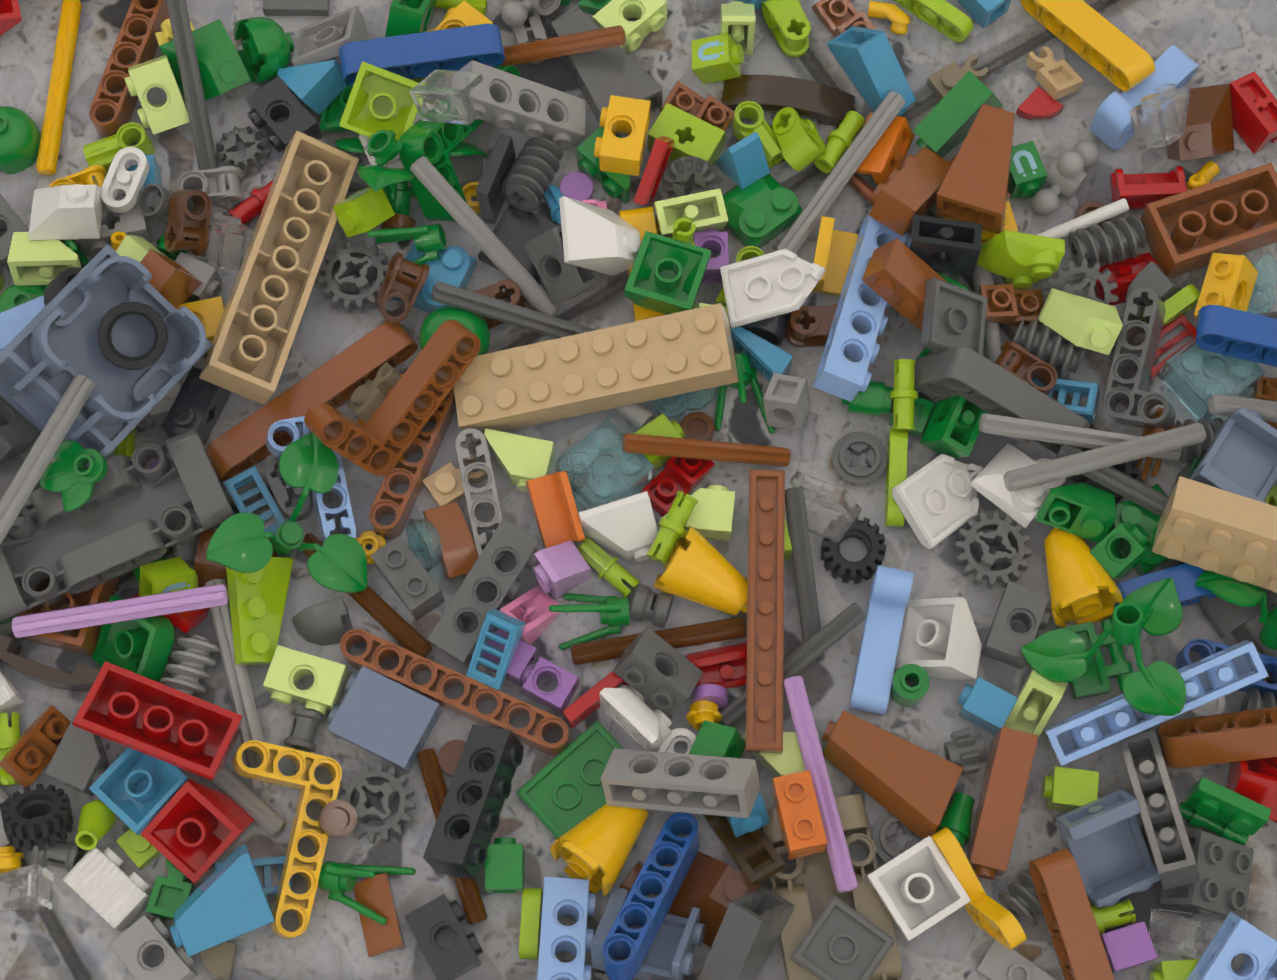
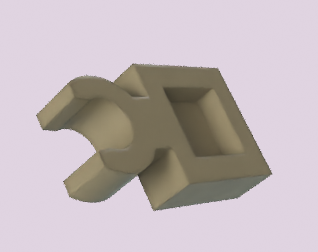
[926,54,989,101]
[347,362,402,424]

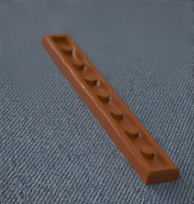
[745,470,785,753]

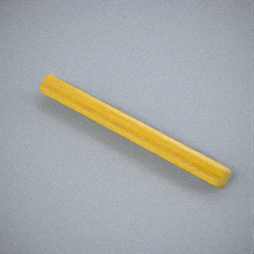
[36,0,82,176]

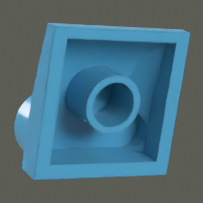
[391,243,477,313]
[89,747,191,835]

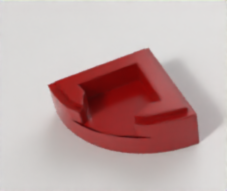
[1016,86,1064,120]

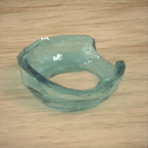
[407,519,442,572]

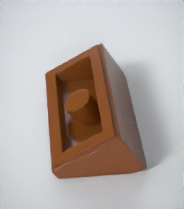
[353,872,406,957]

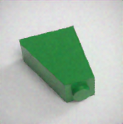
[913,71,1003,158]

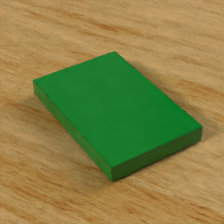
[516,720,624,839]

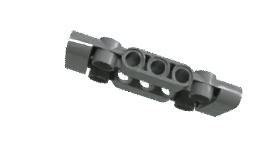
[0,427,234,622]

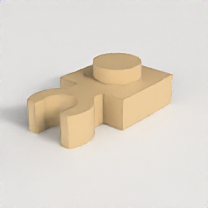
[1026,46,1084,100]
[422,453,487,506]

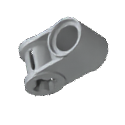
[177,166,245,211]

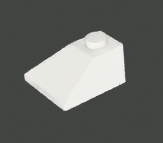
[28,184,103,240]
[559,196,641,276]
[579,491,658,562]
[894,597,982,680]
[867,836,971,941]

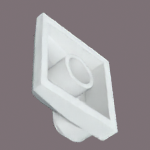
[970,443,1066,529]
[599,684,672,752]

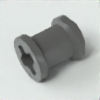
[284,708,324,752]
[37,840,85,872]

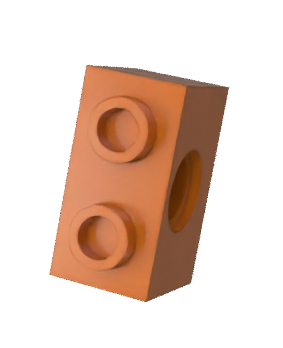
[771,770,827,860]

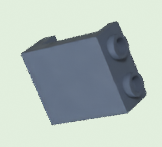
[1190,407,1277,503]
[327,665,442,774]
[1055,789,1160,908]
[591,887,706,980]

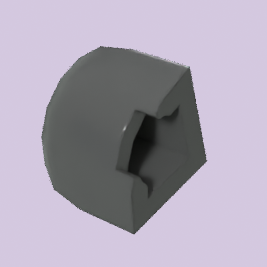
[1125,261,1183,312]
[292,596,353,646]

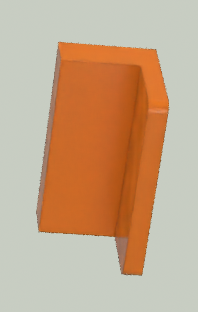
[855,113,915,186]
[525,471,585,549]

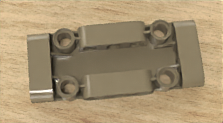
[761,794,903,980]

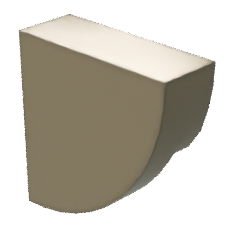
[199,942,238,980]

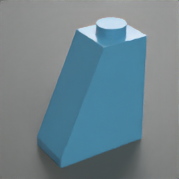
[827,26,916,116]
[170,844,275,957]

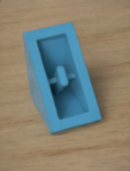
[277,60,347,115]
[715,132,770,190]

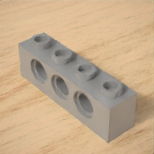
[453,60,586,148]
[601,748,760,818]

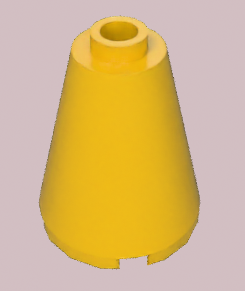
[653,526,748,616]
[1044,528,1123,628]
[550,803,648,896]

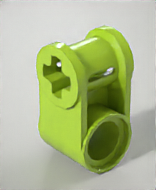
[761,0,811,58]
[772,107,826,172]

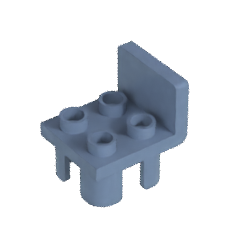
[0,244,213,468]

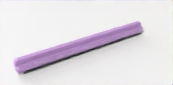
[12,584,229,638]
[783,676,858,893]

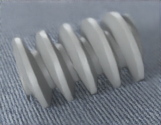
[159,632,220,696]

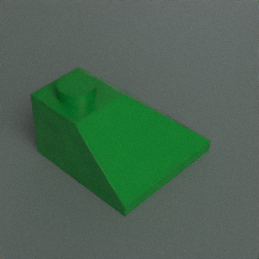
[159,19,251,101]

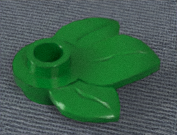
[39,440,108,512]

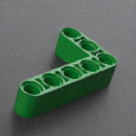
[399,65,521,222]

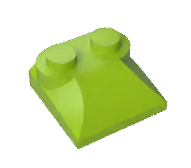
[339,61,427,140]
[977,230,1065,289]

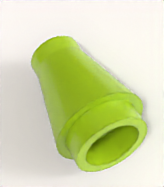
[75,800,116,850]

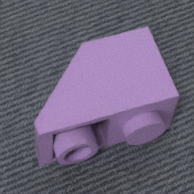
[533,540,591,600]

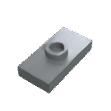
[975,939,1057,980]

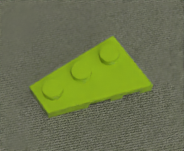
[226,557,294,665]

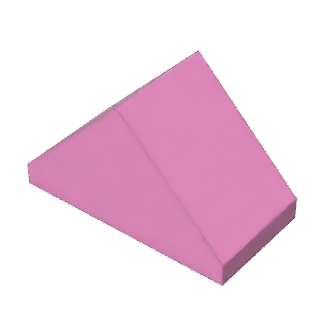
[499,585,561,645]

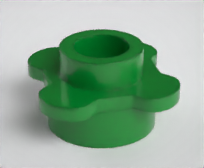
[367,130,403,166]

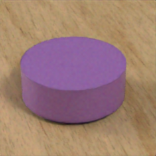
[560,172,594,202]
[692,684,728,711]

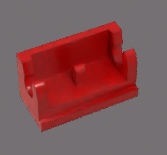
[1230,71,1277,154]
[1110,166,1188,210]

